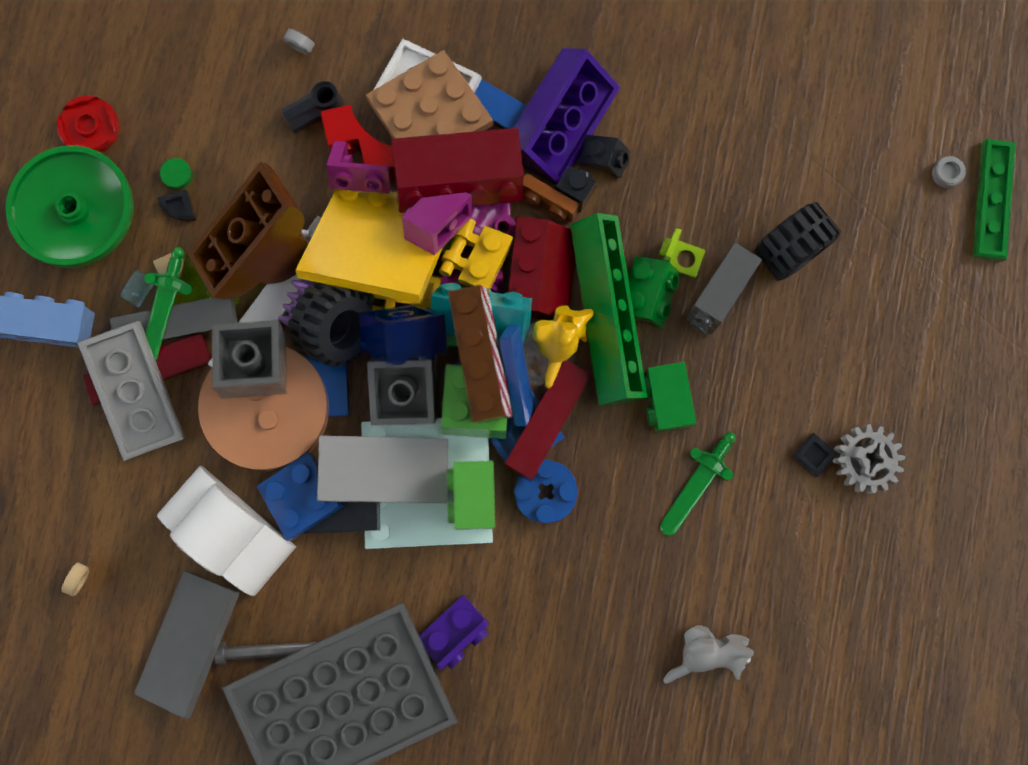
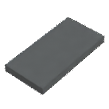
[134,571,240,719]

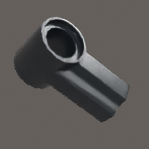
[281,81,344,134]

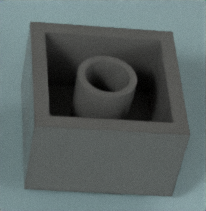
[212,320,287,399]
[367,354,439,425]

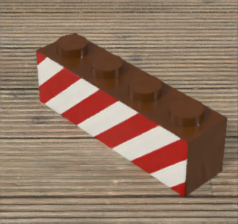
[448,284,512,424]

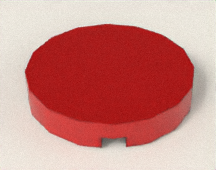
[57,95,120,153]

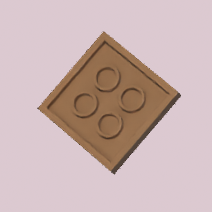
[366,50,493,139]

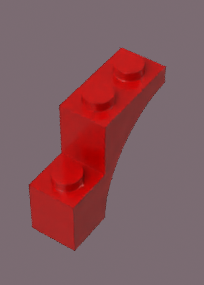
[320,105,394,181]

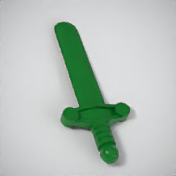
[144,247,194,360]
[660,432,735,536]

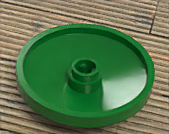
[6,145,134,268]

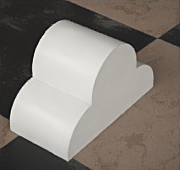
[157,465,297,596]

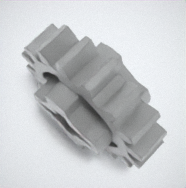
[833,424,905,494]

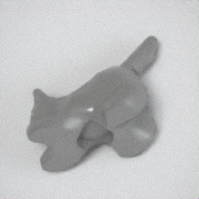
[663,625,754,684]

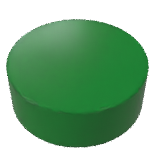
[160,158,193,190]

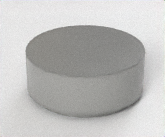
[283,29,315,55]
[932,156,966,189]

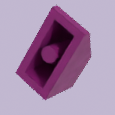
[402,192,472,255]

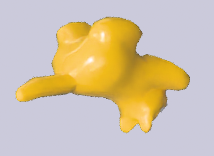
[532,306,594,389]

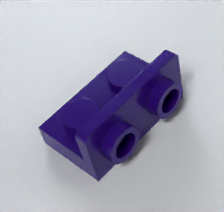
[420,595,489,670]

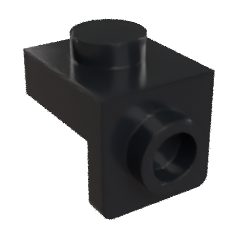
[578,135,630,178]

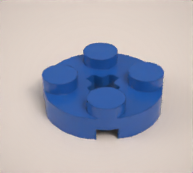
[514,459,578,524]

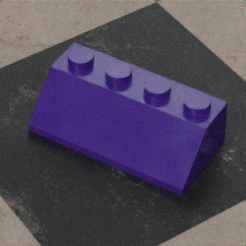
[514,48,621,186]

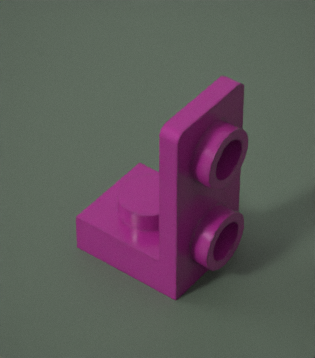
[326,141,392,194]

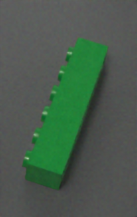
[570,213,648,406]

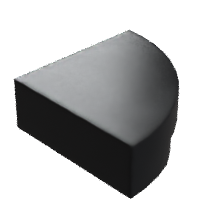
[157,189,197,222]

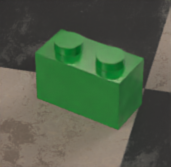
[644,362,697,433]

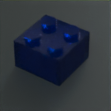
[358,304,447,366]

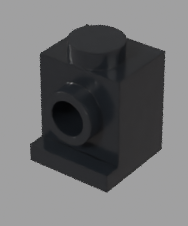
[556,166,597,213]

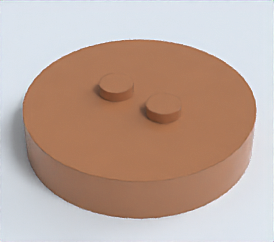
[198,347,329,471]

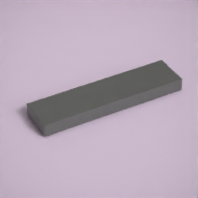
[110,298,238,341]

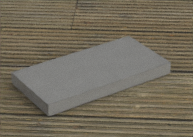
[77,321,185,461]
[317,436,448,503]

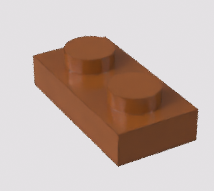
[523,173,580,223]

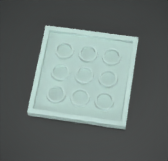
[361,418,493,549]

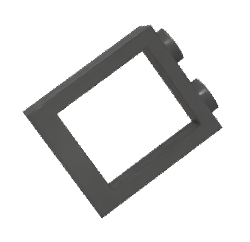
[685,243,762,335]

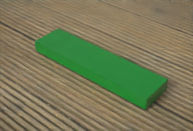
[973,139,1016,261]

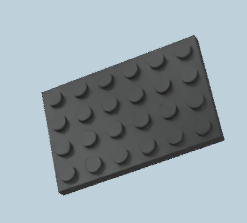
[222,601,458,765]

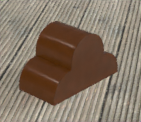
[187,162,309,300]

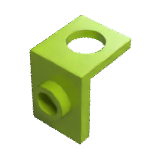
[659,228,705,279]

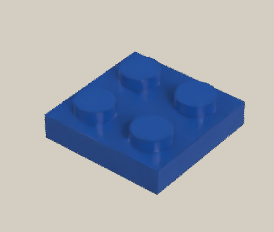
[257,452,343,541]

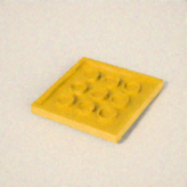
[296,189,443,304]

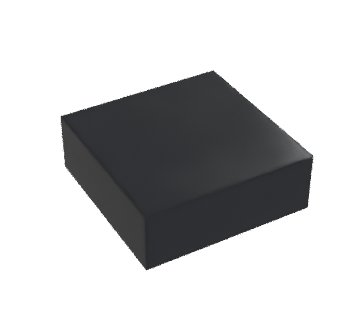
[791,433,838,478]

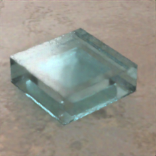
[120,270,153,308]

